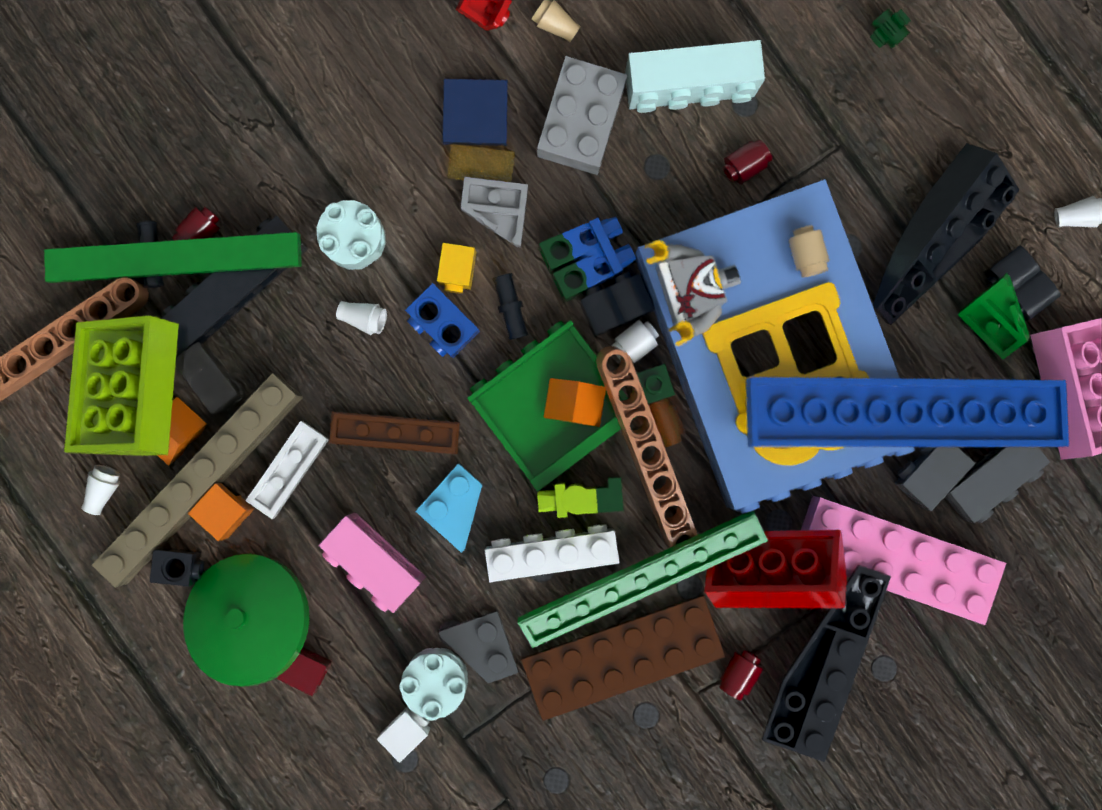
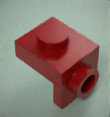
[455,0,512,31]

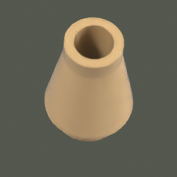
[532,0,581,42]

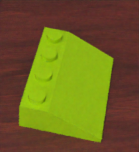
[64,316,179,456]

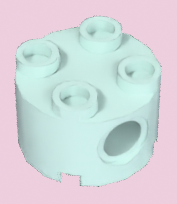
[317,200,386,270]
[400,648,468,720]

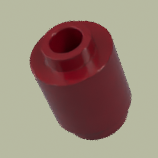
[722,139,772,185]
[172,206,220,240]
[719,649,764,701]

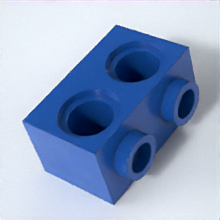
[405,283,480,358]

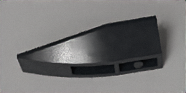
[873,143,1019,325]
[761,565,891,762]

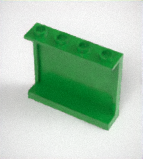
[467,320,637,492]

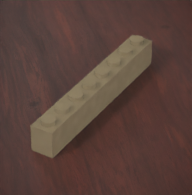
[92,373,303,588]

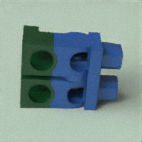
[538,217,636,303]

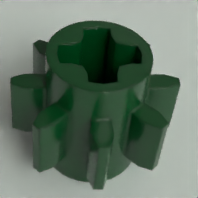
[870,8,911,49]

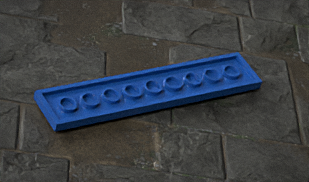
[746,377,1069,447]

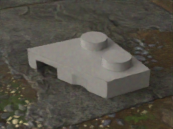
[461,177,528,247]

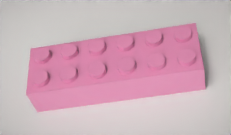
[801,496,1006,625]

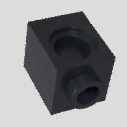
[150,547,204,587]

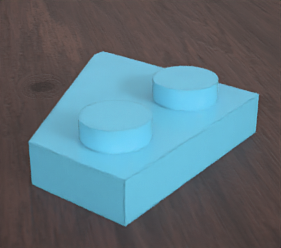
[415,463,483,553]

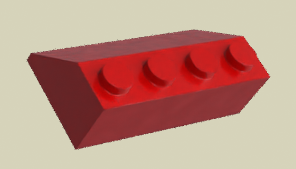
[704,530,847,608]

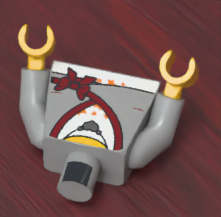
[644,240,741,346]

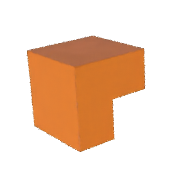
[544,378,606,427]
[157,397,207,466]
[188,483,255,541]

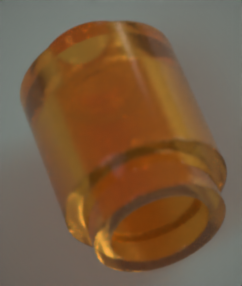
[649,398,686,448]

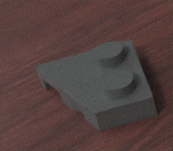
[439,610,519,683]

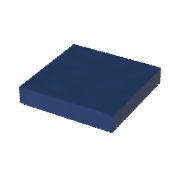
[443,79,508,146]

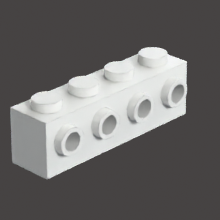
[485,524,619,582]

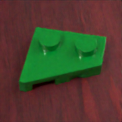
[957,273,1030,360]

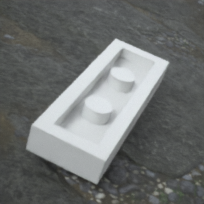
[246,421,329,519]

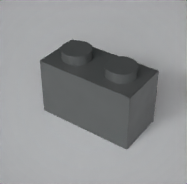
[894,447,975,511]

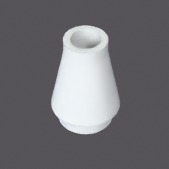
[1054,196,1102,227]
[336,301,387,335]
[81,465,120,515]

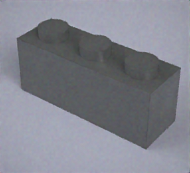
[945,447,1050,523]

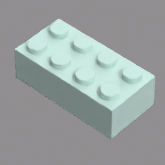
[625,40,765,113]

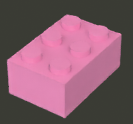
[319,512,426,613]

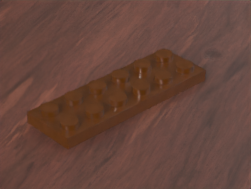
[521,594,725,721]

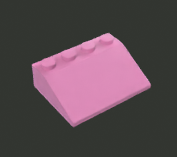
[1030,318,1102,460]

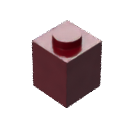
[277,647,332,696]

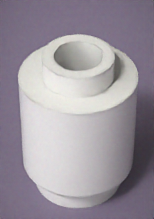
[611,320,659,364]

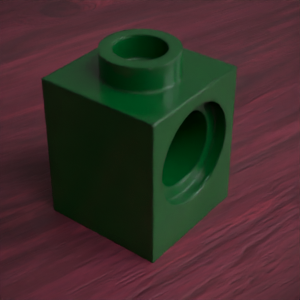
[636,364,675,404]

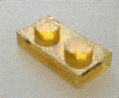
[447,144,515,182]

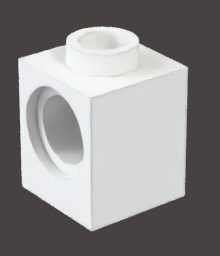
[377,706,431,763]

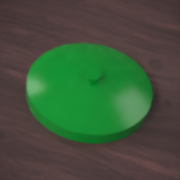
[183,554,309,686]

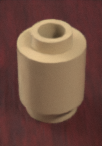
[788,225,830,278]

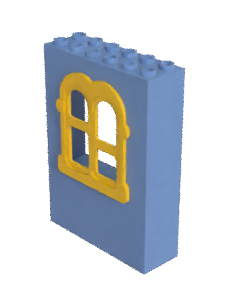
[635,180,915,513]

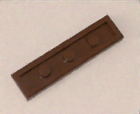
[329,411,460,454]

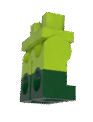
[537,476,624,518]

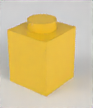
[437,243,476,294]

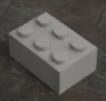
[537,56,627,175]

